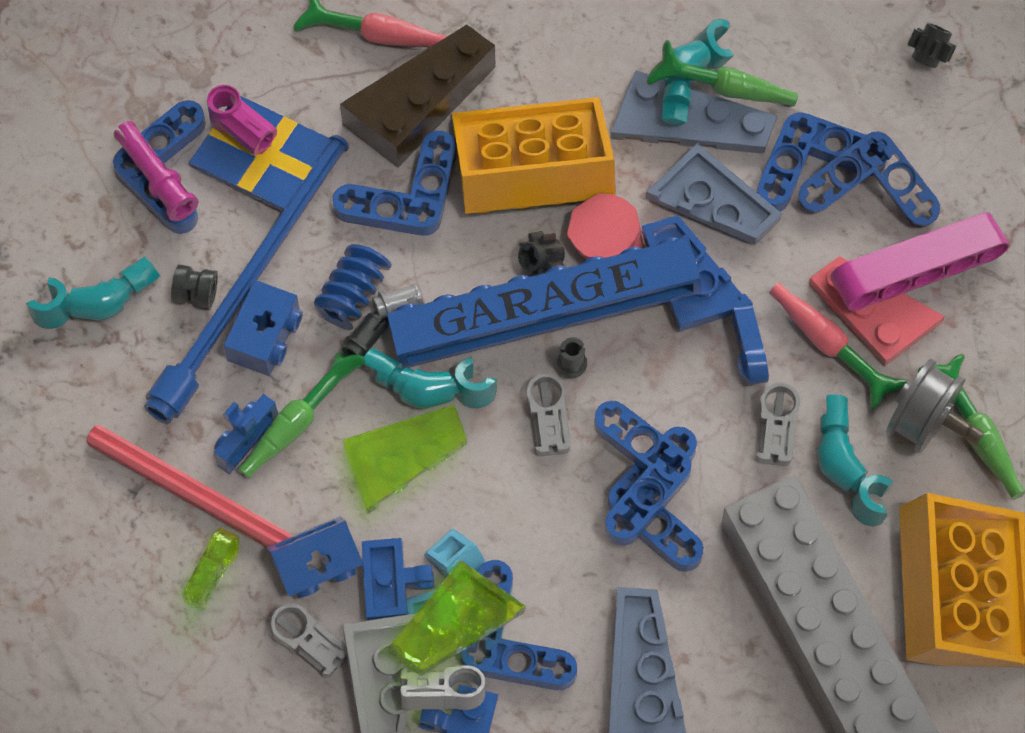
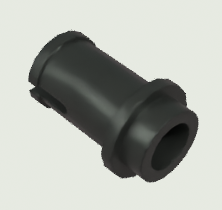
[342,313,388,357]
[557,337,587,378]

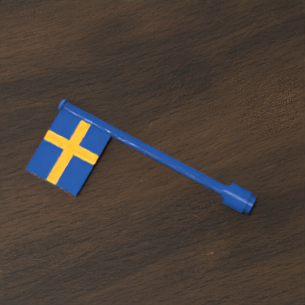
[144,96,349,424]

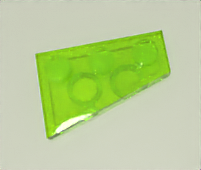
[343,404,467,515]
[388,560,526,676]

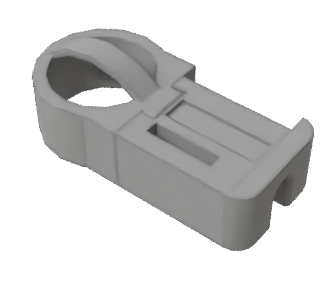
[527,373,571,456]
[756,383,800,466]
[271,603,347,678]
[401,665,486,710]

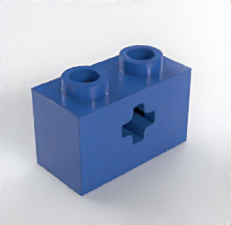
[223,280,303,377]
[267,516,363,598]

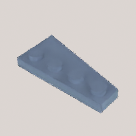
[609,587,686,733]

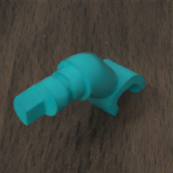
[661,19,734,125]
[26,256,160,329]
[364,348,497,409]
[817,394,894,527]

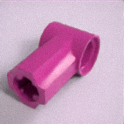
[207,84,277,155]

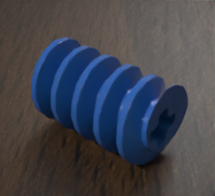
[313,244,392,330]

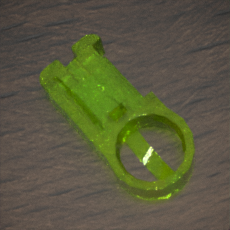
[182,527,240,611]

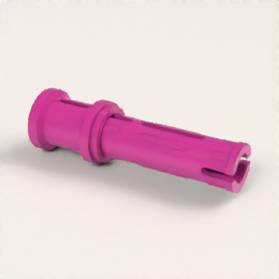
[113,121,199,221]

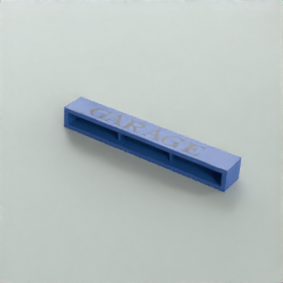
[387,237,701,369]

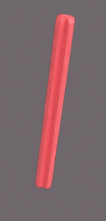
[87,425,291,547]

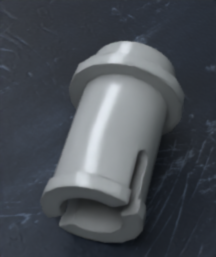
[372,283,424,321]

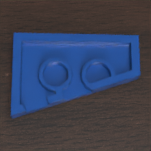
[641,215,753,331]

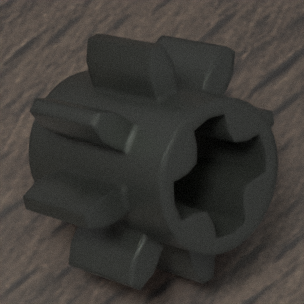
[907,22,956,68]
[518,231,565,277]

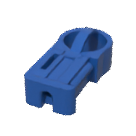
[731,304,769,385]

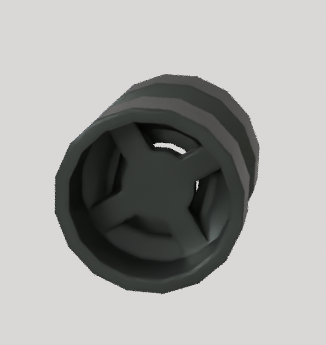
[171,264,218,308]

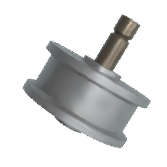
[886,359,984,453]

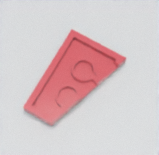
[809,256,945,366]

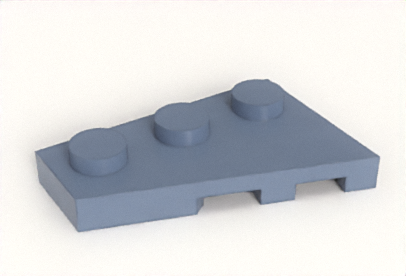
[646,143,782,245]

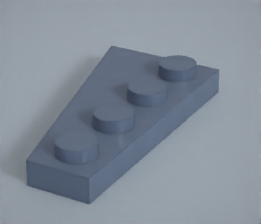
[611,70,777,154]

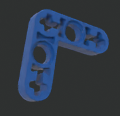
[113,100,206,234]
[757,112,887,212]
[333,131,456,236]
[798,131,940,227]
[594,401,692,546]
[608,426,704,572]
[462,560,577,690]

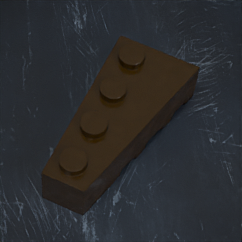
[340,24,496,168]

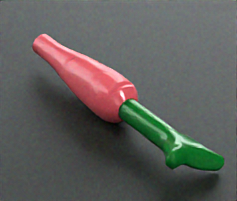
[293,0,447,47]
[769,283,909,411]

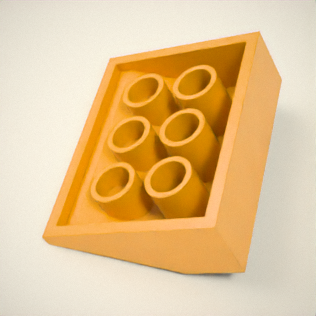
[452,97,616,214]
[899,493,1025,667]

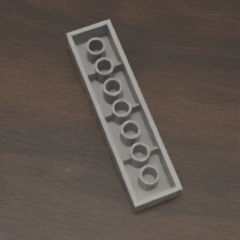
[721,475,939,733]

